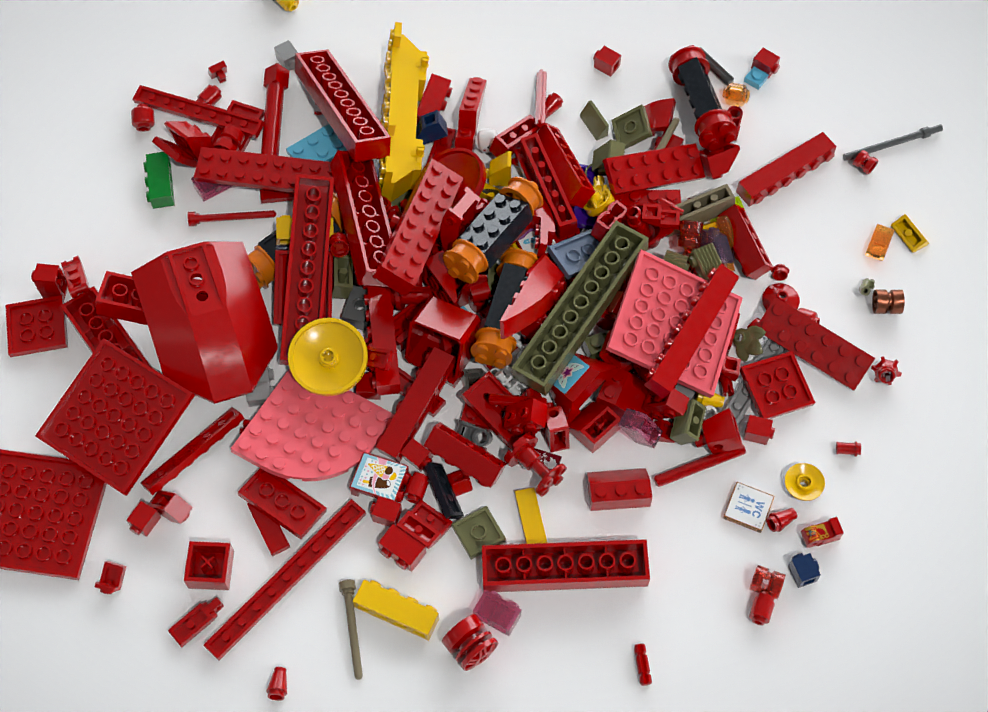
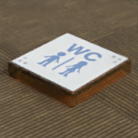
[723,482,775,533]

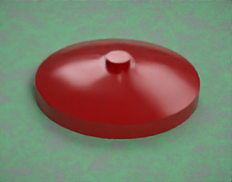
[420,148,486,209]

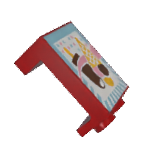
[349,452,411,503]

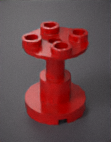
[504,433,567,497]

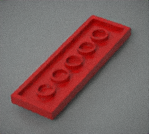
[603,143,706,195]
[757,297,875,391]

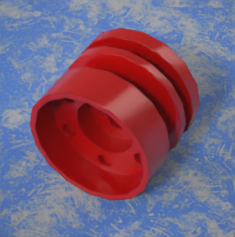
[442,614,499,671]

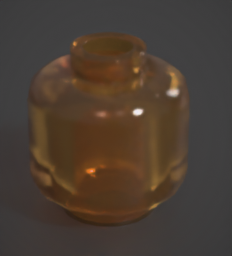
[722,83,750,107]

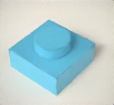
[744,66,769,90]

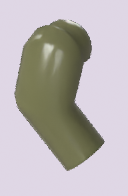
[859,278,875,296]

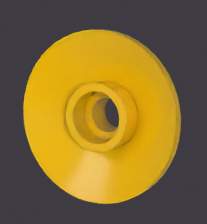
[785,463,825,501]

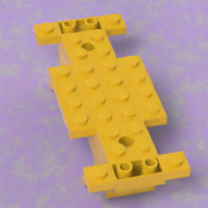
[378,22,429,202]

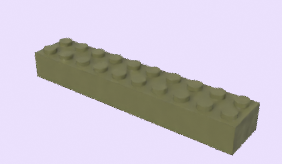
[511,221,649,396]

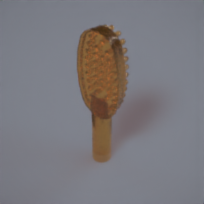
[715,215,735,272]

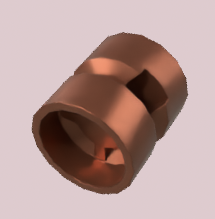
[872,289,905,314]

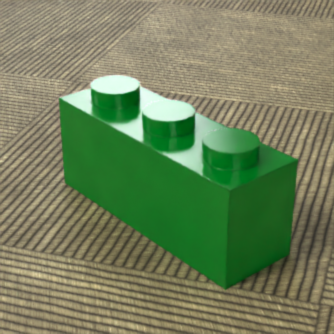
[143,152,175,209]

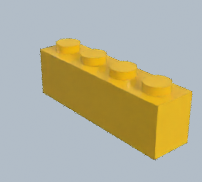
[353,580,440,641]

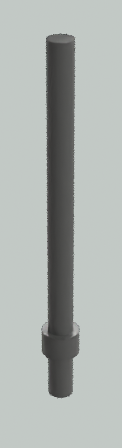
[843,124,943,161]

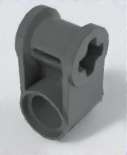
[457,420,493,446]

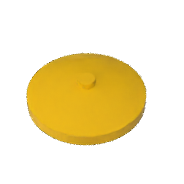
[288,318,368,396]

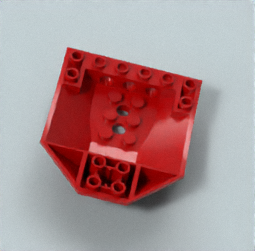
[131,241,278,404]

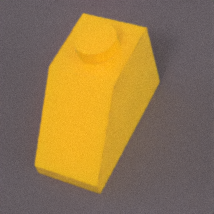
[486,151,512,187]

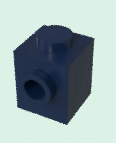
[788,553,821,588]

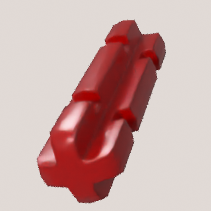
[634,643,652,686]

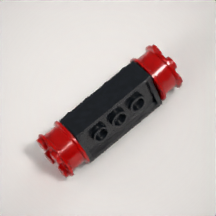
[668,45,737,151]

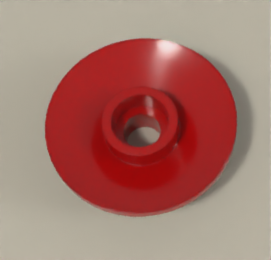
[762,283,800,310]

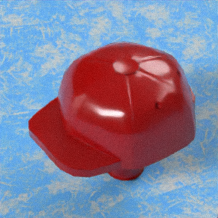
[622,202,674,250]

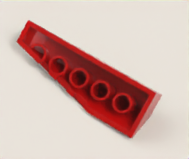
[500,254,567,339]

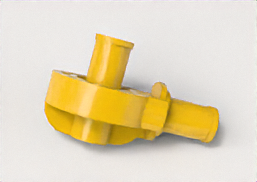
[583,175,614,217]

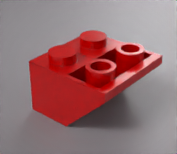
[569,402,622,453]

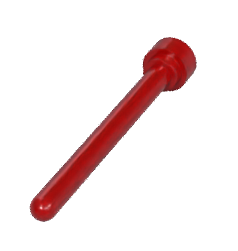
[187,210,277,226]

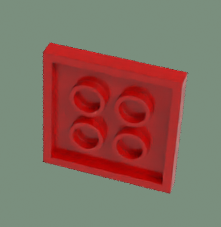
[5,295,68,358]
[740,351,816,419]

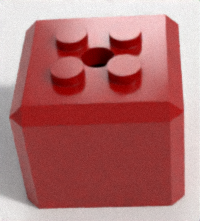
[405,297,481,381]

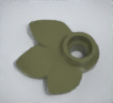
[733,326,766,362]

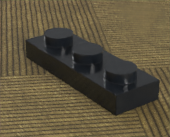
[424,463,464,520]

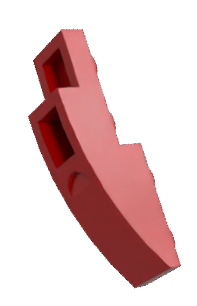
[531,196,555,257]

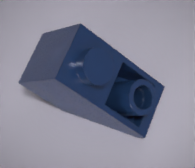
[416,110,448,145]

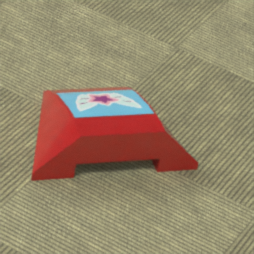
[549,353,621,426]

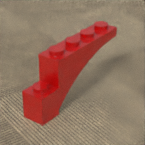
[455,77,487,152]

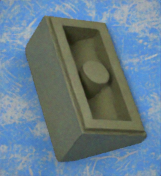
[580,100,609,140]

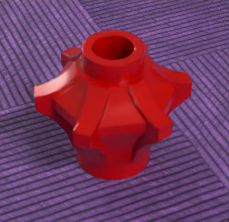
[871,356,902,385]

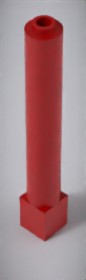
[261,63,290,156]

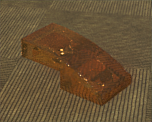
[865,224,895,261]

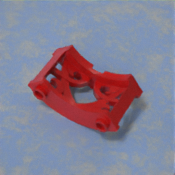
[440,187,481,252]

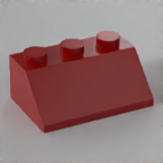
[587,468,652,511]

